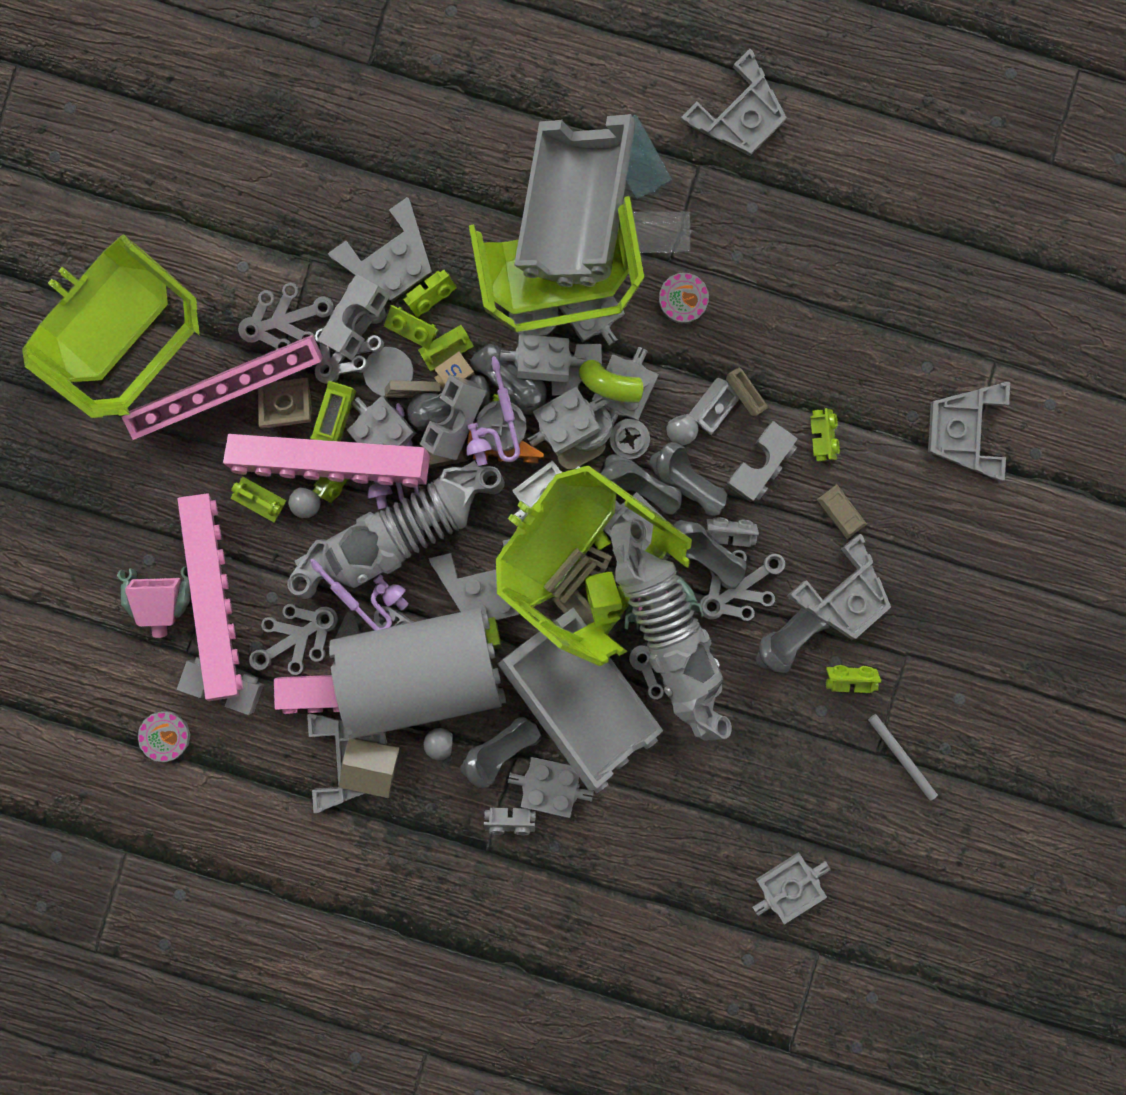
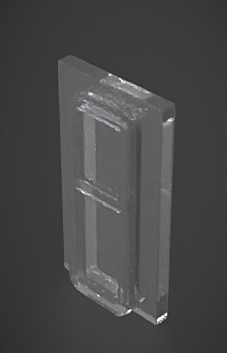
[633,211,691,253]

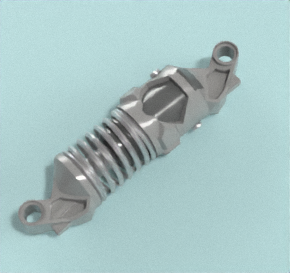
[287,461,505,599]
[611,519,732,741]

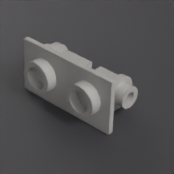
[706,517,759,547]
[484,808,536,835]

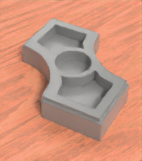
[552,344,602,396]

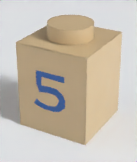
[434,352,475,389]

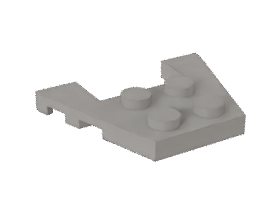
[680,49,787,156]
[328,197,432,302]
[928,382,1010,481]
[787,534,891,640]
[429,539,519,620]
[307,713,387,813]

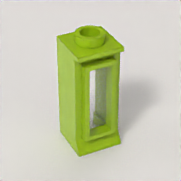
[310,381,356,442]

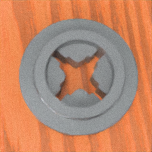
[610,419,650,459]

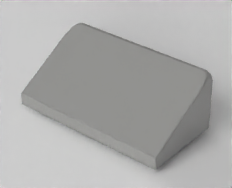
[689,378,740,435]

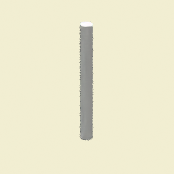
[868,714,938,801]

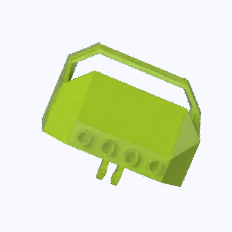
[469,196,644,333]
[22,234,200,418]
[496,466,692,666]

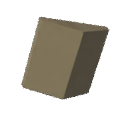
[258,378,312,429]
[339,737,400,798]

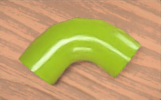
[579,360,643,403]

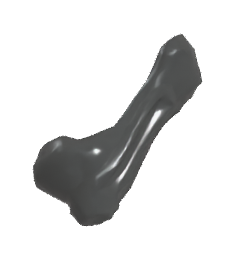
[470,344,547,415]
[407,375,491,433]
[650,442,727,516]
[601,454,682,515]
[673,520,747,589]
[756,607,830,673]
[461,717,543,788]

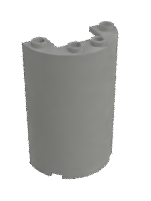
[514,114,635,287]
[497,607,663,793]
[329,608,506,739]

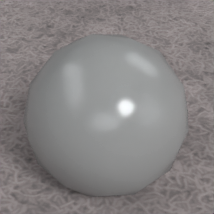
[666,414,698,445]
[288,488,321,518]
[424,728,453,760]

